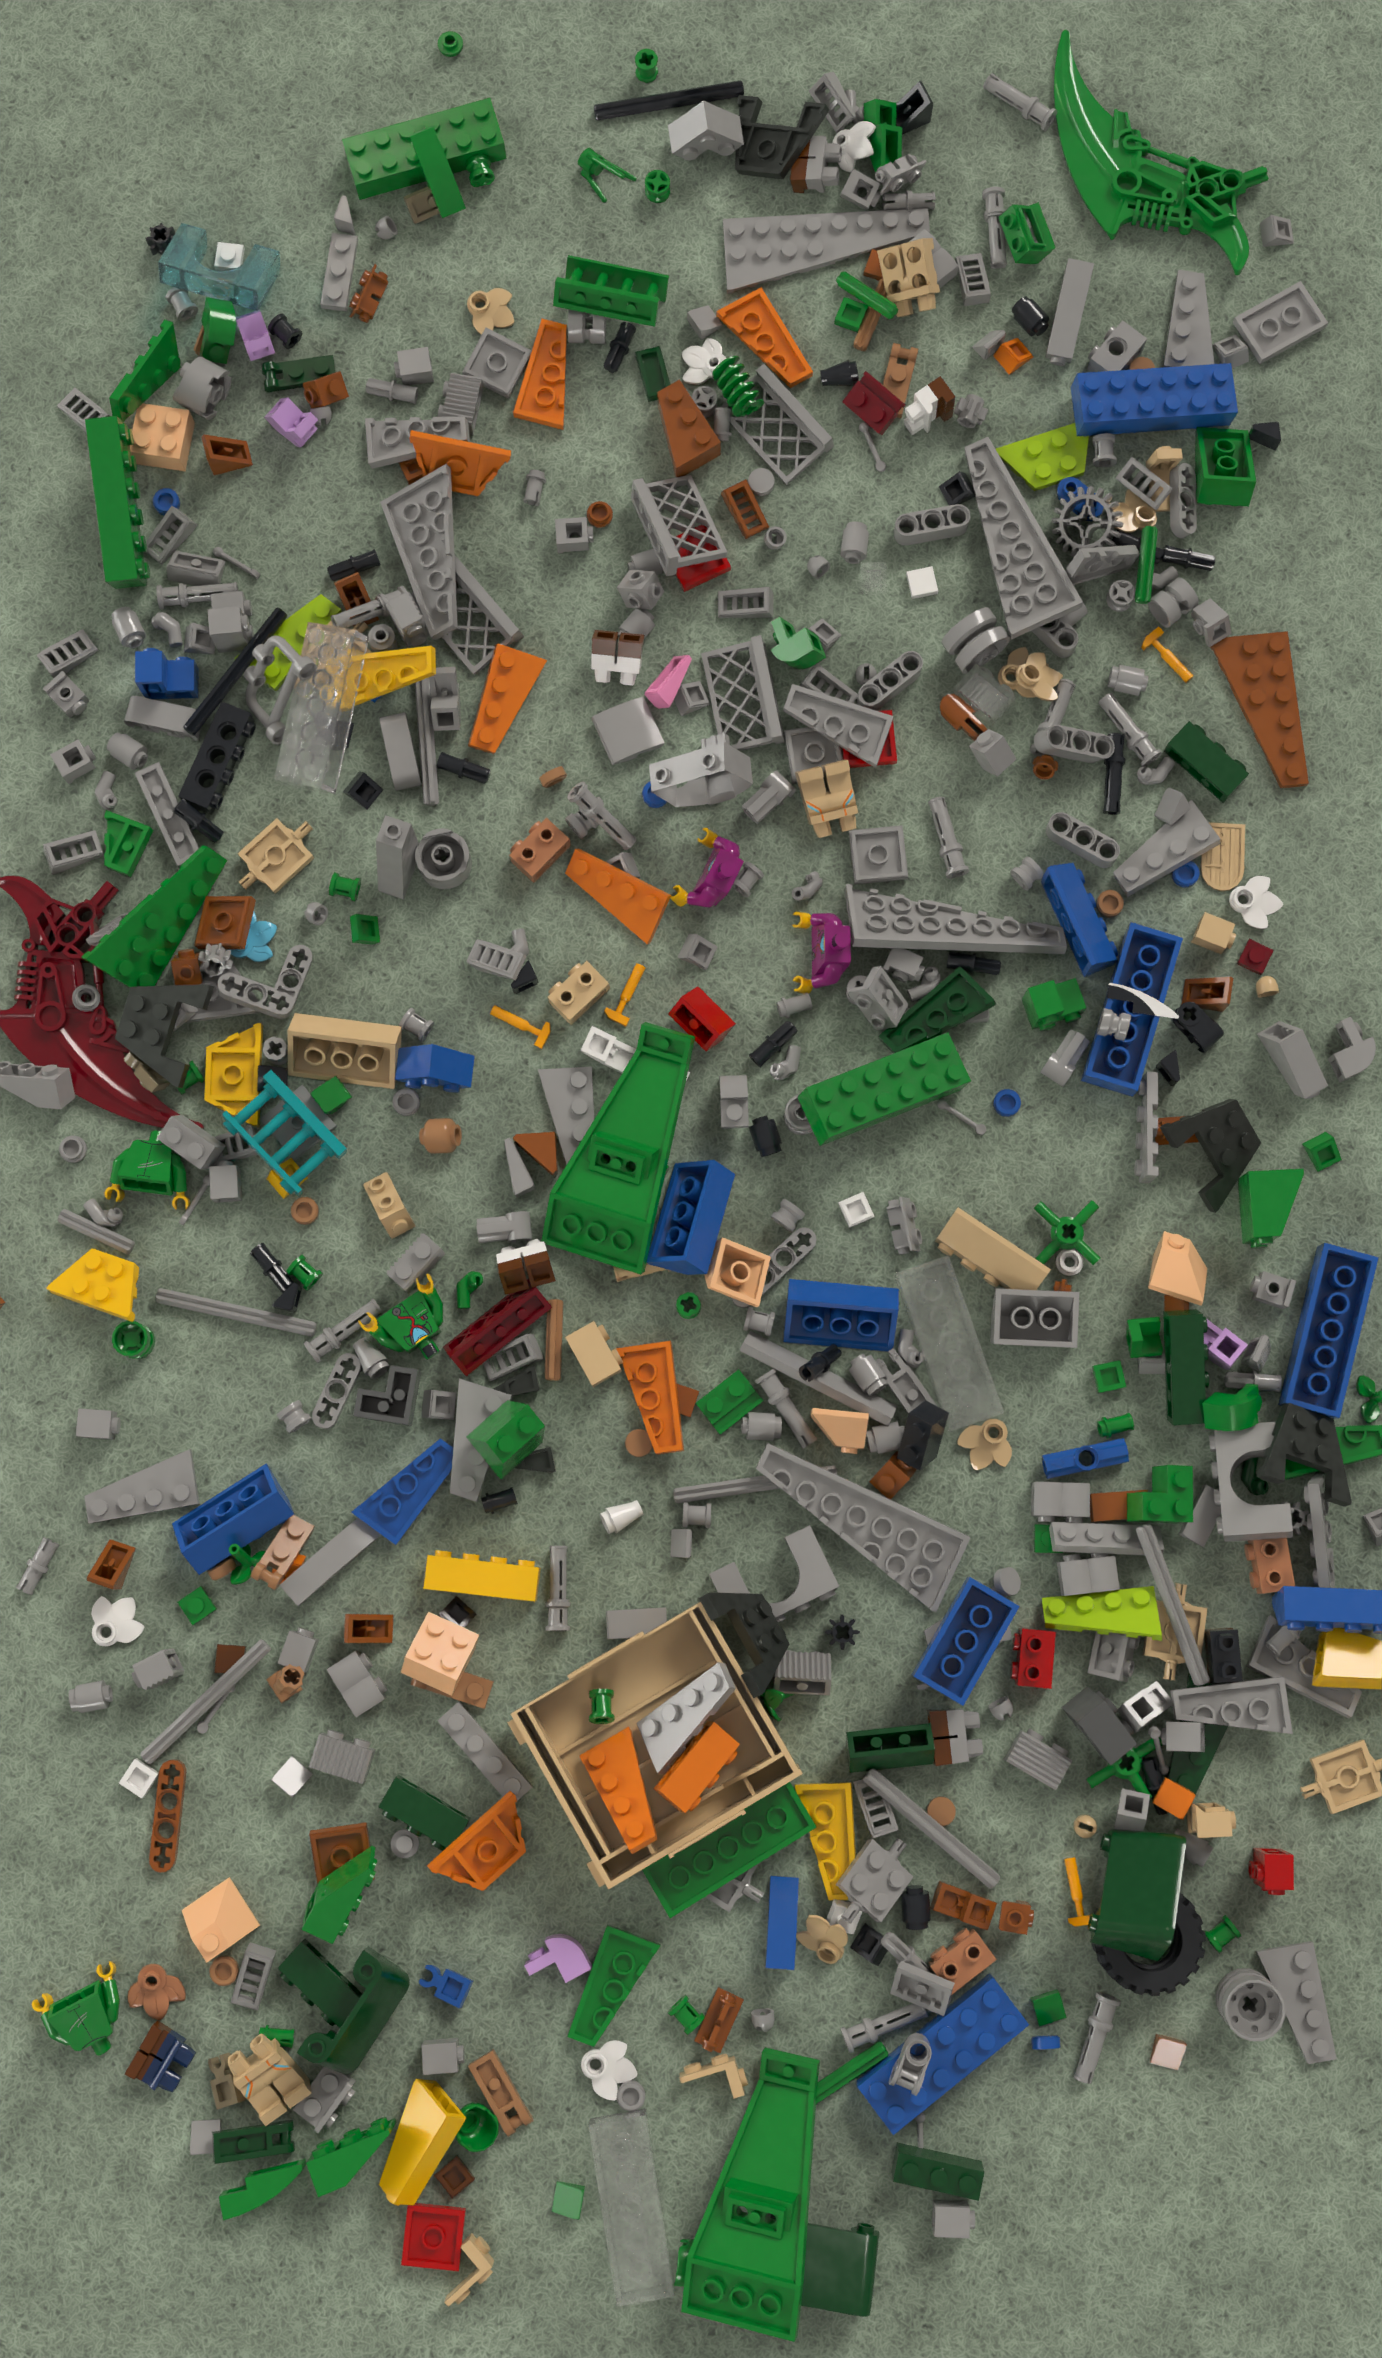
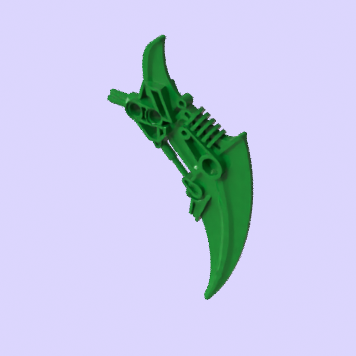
[1054,29,1269,276]

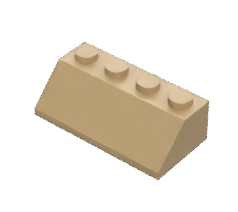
[288,1013,402,1089]
[935,1207,1051,1290]

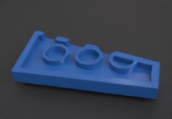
[351,1438,453,1545]

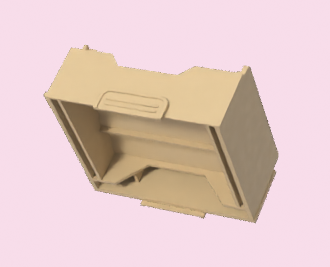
[507,1602,803,1890]

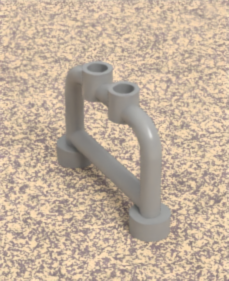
[244,636,317,745]

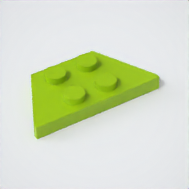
[996,423,1089,491]

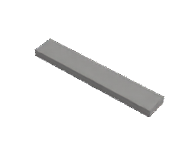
[740,1331,897,1426]

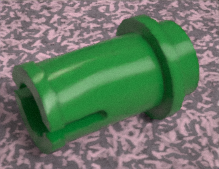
[1097,1413,1134,1439]
[259,2025,295,2048]

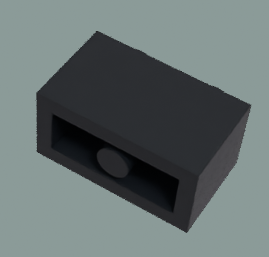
[897,1400,949,1471]

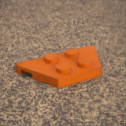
[409,430,511,496]
[427,1791,526,1891]

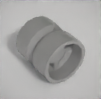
[568,309,606,344]
[1147,577,1199,628]
[784,1095,813,1135]

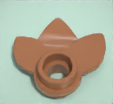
[127,1964,186,2020]

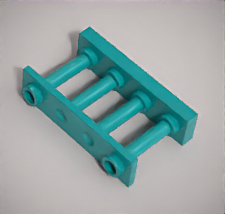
[222,1070,347,1197]

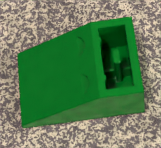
[301,1846,377,1944]
[306,2117,396,2197]

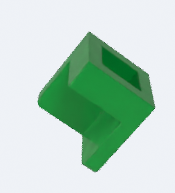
[1125,1317,1163,1358]

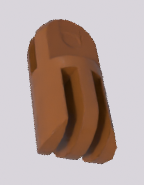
[940,694,987,741]

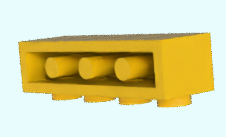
[423,1550,541,1602]

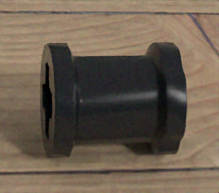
[268,314,302,349]

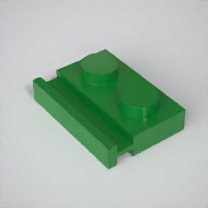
[695,1369,763,1435]

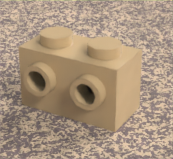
[547,961,610,1025]
[565,1321,624,1387]

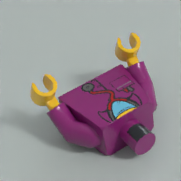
[670,828,744,907]
[792,912,851,994]

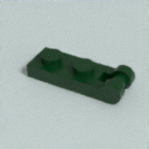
[261,355,336,392]
[212,2120,295,2164]

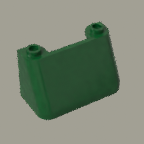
[1088,1829,1186,1961]
[297,1946,410,2074]
[768,2213,880,2317]

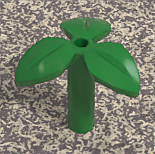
[1356,1375,1382,1423]
[229,1544,266,1585]
[759,1689,795,1722]

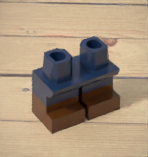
[125,2021,196,2092]

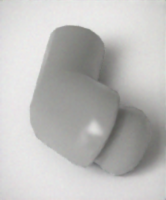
[1152,566,1179,590]
[151,612,183,647]
[1137,757,1175,785]
[792,871,823,900]
[770,1045,801,1080]

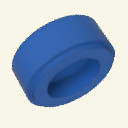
[153,488,180,516]
[642,781,667,808]
[1171,861,1200,888]
[993,1089,1021,1117]
[1031,2035,1061,2049]

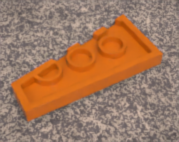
[716,287,813,388]
[513,319,567,430]
[468,643,547,754]
[565,848,671,944]
[616,1341,684,1455]
[579,1727,658,1854]

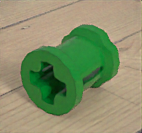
[635,49,658,83]
[329,872,361,902]
[176,1060,205,1095]
[286,1254,323,1291]
[676,1292,701,1319]
[589,1689,615,1724]
[1204,1915,1241,1954]
[667,1995,705,2035]

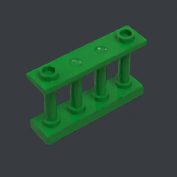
[553,255,669,327]

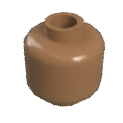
[419,1118,462,1154]

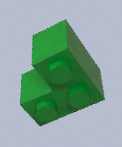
[1022,978,1086,1031]
[1127,1465,1193,1524]

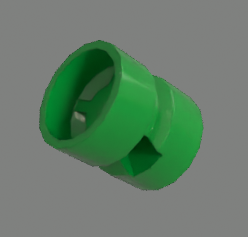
[112,1321,155,1359]

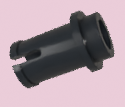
[481,1487,518,1514]

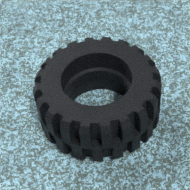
[1091,1893,1206,1996]

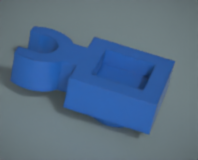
[419,1965,473,2008]

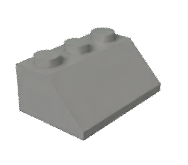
[990,1288,1079,1348]

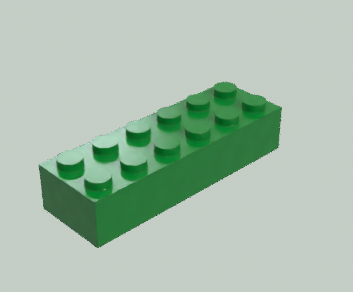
[342,98,507,200]
[85,416,150,589]
[797,1032,971,1146]

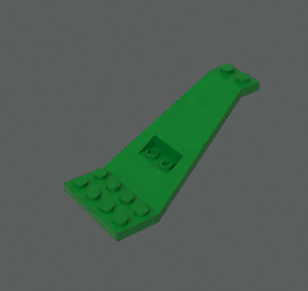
[541,1022,695,1275]
[681,2047,820,2342]

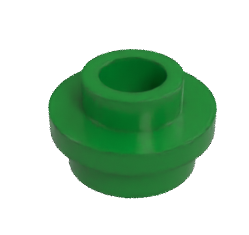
[438,31,463,57]

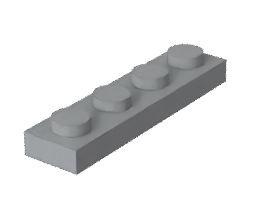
[135,762,199,869]
[1049,1522,1164,1555]
[437,1701,533,1803]

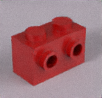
[668,986,736,1052]
[1010,1628,1056,1689]
[1248,1848,1294,1895]

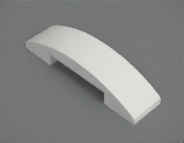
[580,1026,690,1080]

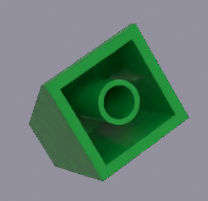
[1237,1169,1304,1248]
[466,1400,545,1479]

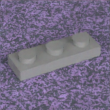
[320,233,358,311]

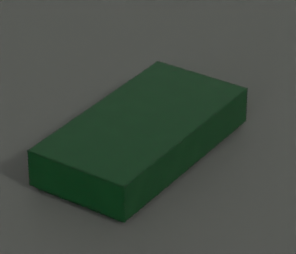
[635,346,671,402]

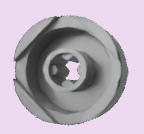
[173,357,232,420]
[415,828,472,889]

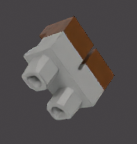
[790,136,842,193]
[927,1708,983,1766]

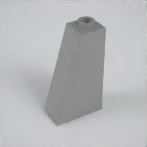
[1045,258,1094,366]
[376,815,419,900]

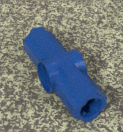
[1041,1438,1129,1479]

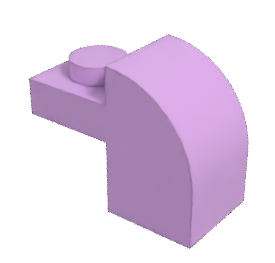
[236,309,275,361]
[264,398,318,448]
[1203,1316,1248,1370]
[524,1934,592,1983]

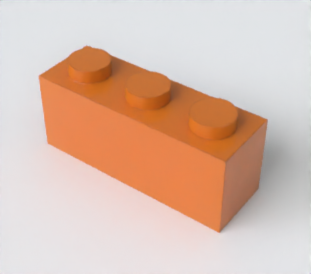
[653,1721,740,1813]

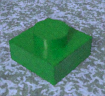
[834,297,868,333]
[350,914,380,945]
[1092,1360,1126,1393]
[1034,1524,1063,1553]
[177,1586,217,1625]

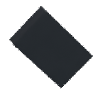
[896,81,933,135]

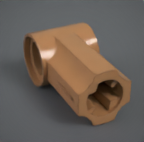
[266,1664,305,1704]

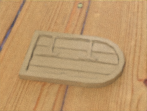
[1200,822,1245,891]

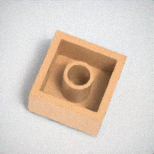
[130,403,195,471]
[401,1612,479,1696]

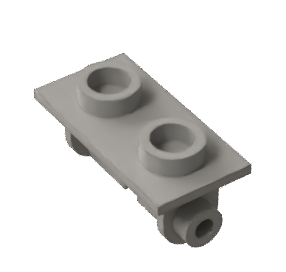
[875,154,927,195]
[886,1197,922,1255]

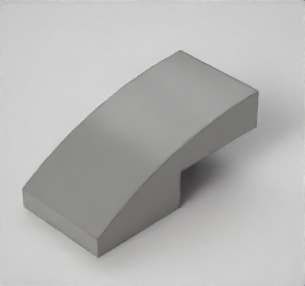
[606,1607,667,1639]

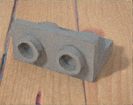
[849,966,909,1030]
[1087,1631,1140,1682]
[890,1961,955,2016]
[293,2067,356,2134]

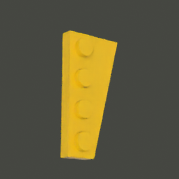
[333,646,436,712]
[794,1782,856,1901]

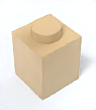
[1191,912,1236,954]

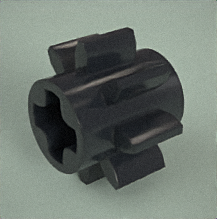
[145,223,180,259]
[824,1614,860,1650]

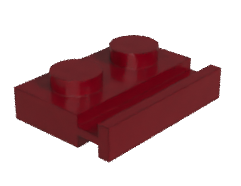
[842,371,906,435]

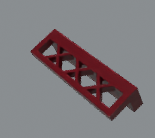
[443,1278,552,1377]

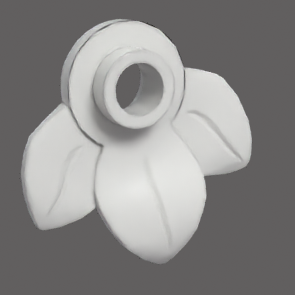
[832,121,876,172]
[682,338,726,385]
[1229,876,1283,929]
[91,1596,145,1646]
[581,2040,637,2101]

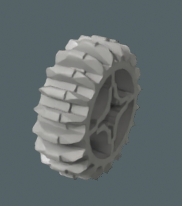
[1051,486,1124,557]

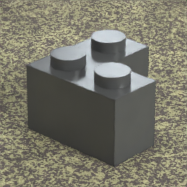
[353,1365,421,1426]
[1061,1686,1137,1765]

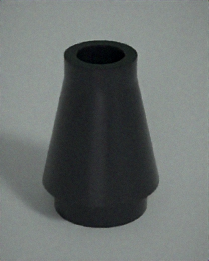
[820,359,859,386]

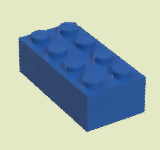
[911,1577,1020,1706]

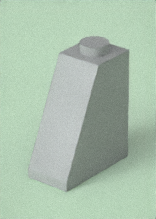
[1257,1021,1328,1099]

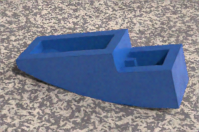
[765,1876,799,1970]

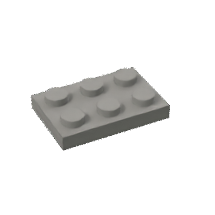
[1233,281,1328,364]

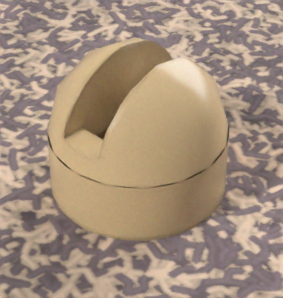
[1256,976,1279,998]
[1074,1815,1097,1838]

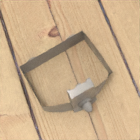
[649,732,753,807]

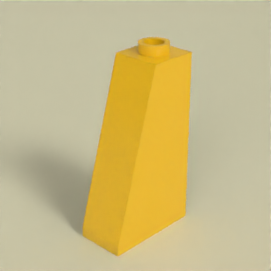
[1312,1628,1382,1689]
[379,2079,466,2206]

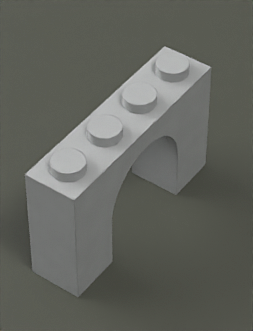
[1209,1422,1293,1542]
[709,1525,839,1634]

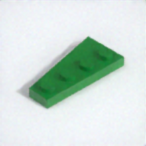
[109,319,181,422]
[1285,1425,1382,1480]
[567,1924,661,2047]

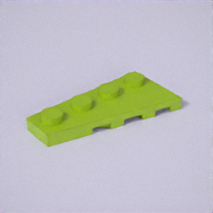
[234,594,342,691]
[1042,1586,1162,1641]

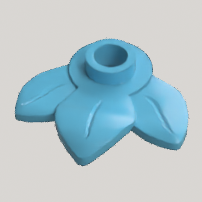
[228,911,277,962]

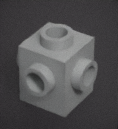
[617,570,664,610]

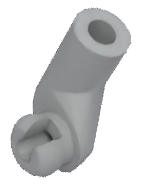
[844,90,864,124]
[95,771,117,810]
[507,929,529,967]
[907,966,940,1002]
[83,1198,123,1227]
[898,1329,924,1368]

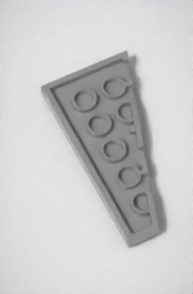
[380,464,458,640]

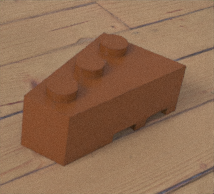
[657,379,721,477]

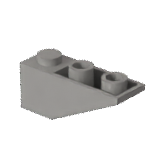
[0,1061,76,1109]

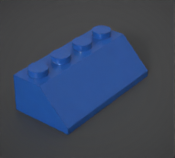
[1041,863,1118,977]
[647,1160,735,1275]
[783,1279,899,1351]
[172,1463,294,1575]
[1272,1586,1382,1634]

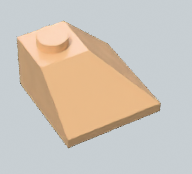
[1148,1231,1207,1306]
[704,1237,771,1307]
[810,1408,869,1454]
[182,1877,260,1963]

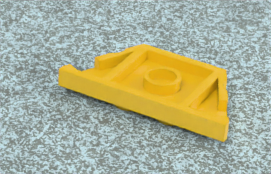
[204,1023,263,1127]
[46,1248,139,1322]

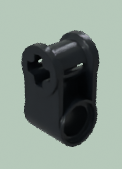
[1172,1002,1224,1053]

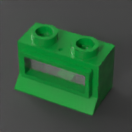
[998,202,1056,264]

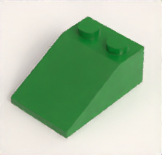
[1195,427,1256,507]

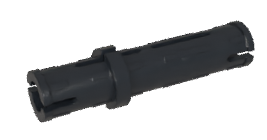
[1103,733,1126,815]

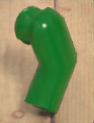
[456,1271,483,1309]

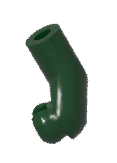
[1241,1457,1269,1496]

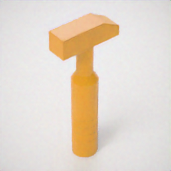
[1141,626,1194,683]
[604,963,646,1027]
[490,1005,551,1049]
[1064,1857,1090,1927]

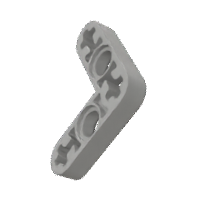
[217,945,312,1019]

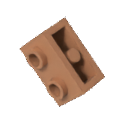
[509,817,571,883]
[1244,1538,1295,1594]
[928,1928,997,1995]

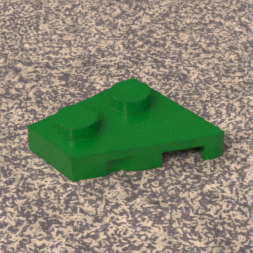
[104,810,154,878]

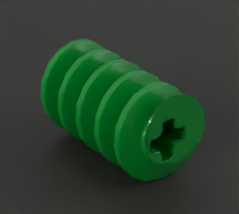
[712,356,764,417]

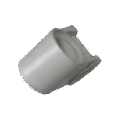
[889,2033,932,2096]

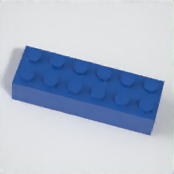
[1071,363,1238,437]
[1081,922,1183,1097]
[1278,1243,1379,1419]
[856,1973,1029,2135]

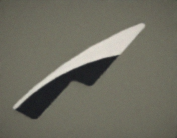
[1107,983,1179,1019]

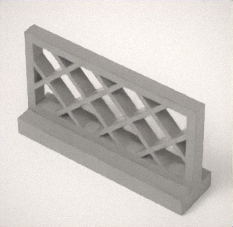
[721,363,834,485]
[631,475,727,576]
[411,554,524,675]
[701,635,785,751]

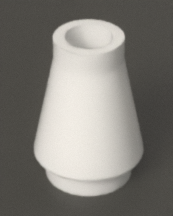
[600,1500,643,1534]

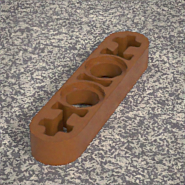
[149,1759,187,1873]

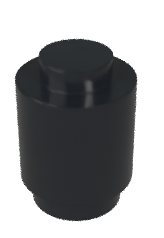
[1012,296,1049,336]
[749,1115,782,1158]
[901,1885,931,1930]

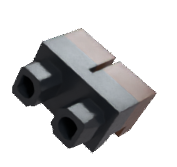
[1204,1628,1243,1683]

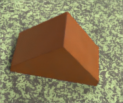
[201,434,253,475]
[334,572,379,627]
[1181,977,1234,1012]
[513,1132,558,1178]
[87,1539,136,1590]
[344,1614,393,1643]

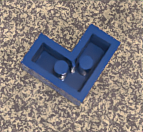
[135,648,199,699]
[395,1044,475,1093]

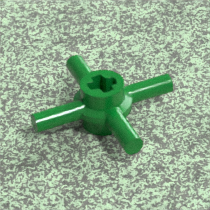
[1033,1200,1101,1265]
[1086,1737,1162,1798]

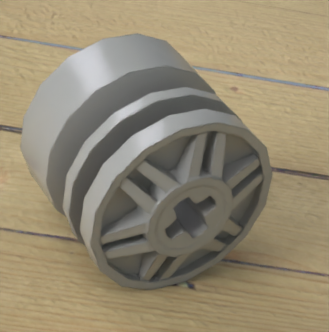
[1215,1968,1286,2041]

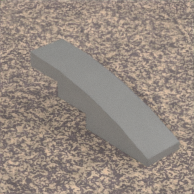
[280,1518,381,1606]

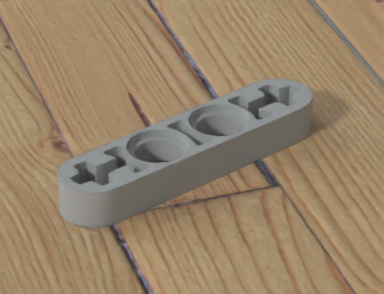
[732,1227,816,1308]

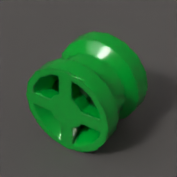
[465,154,495,187]
[645,170,670,203]

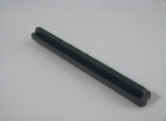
[594,80,744,120]
[183,607,287,736]

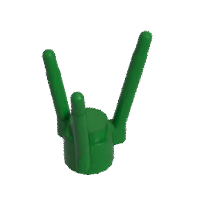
[578,148,637,203]

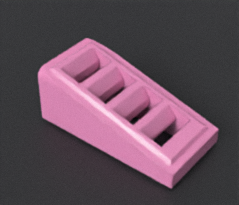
[644,655,692,709]

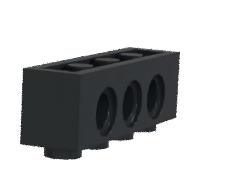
[178,701,256,815]

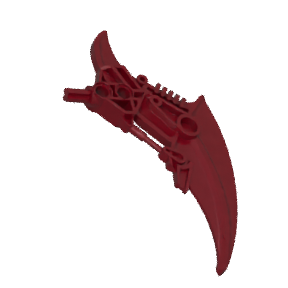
[0,876,204,1130]

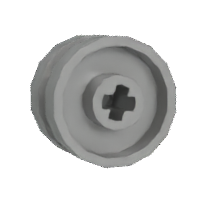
[941,607,1010,674]

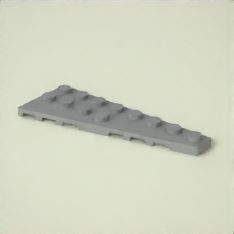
[723,208,930,294]
[965,437,1083,640]
[845,884,1067,954]
[756,1442,971,1612]

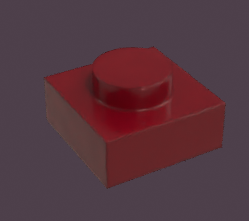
[1237,938,1274,975]

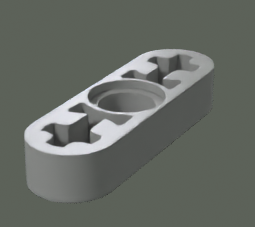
[1170,463,1197,539]
[312,1353,362,1429]

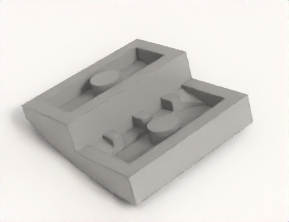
[591,697,664,765]

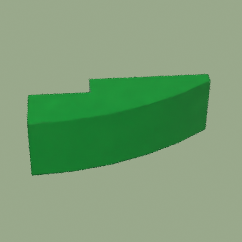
[863,99,902,173]
[409,126,466,218]
[219,2158,306,2221]

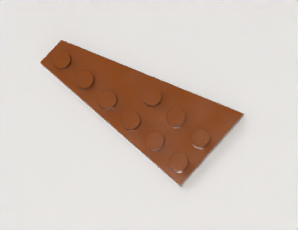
[1210,631,1309,788]

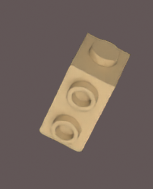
[1146,446,1183,512]
[363,1172,416,1239]
[679,2054,748,2099]
[444,2233,494,2307]

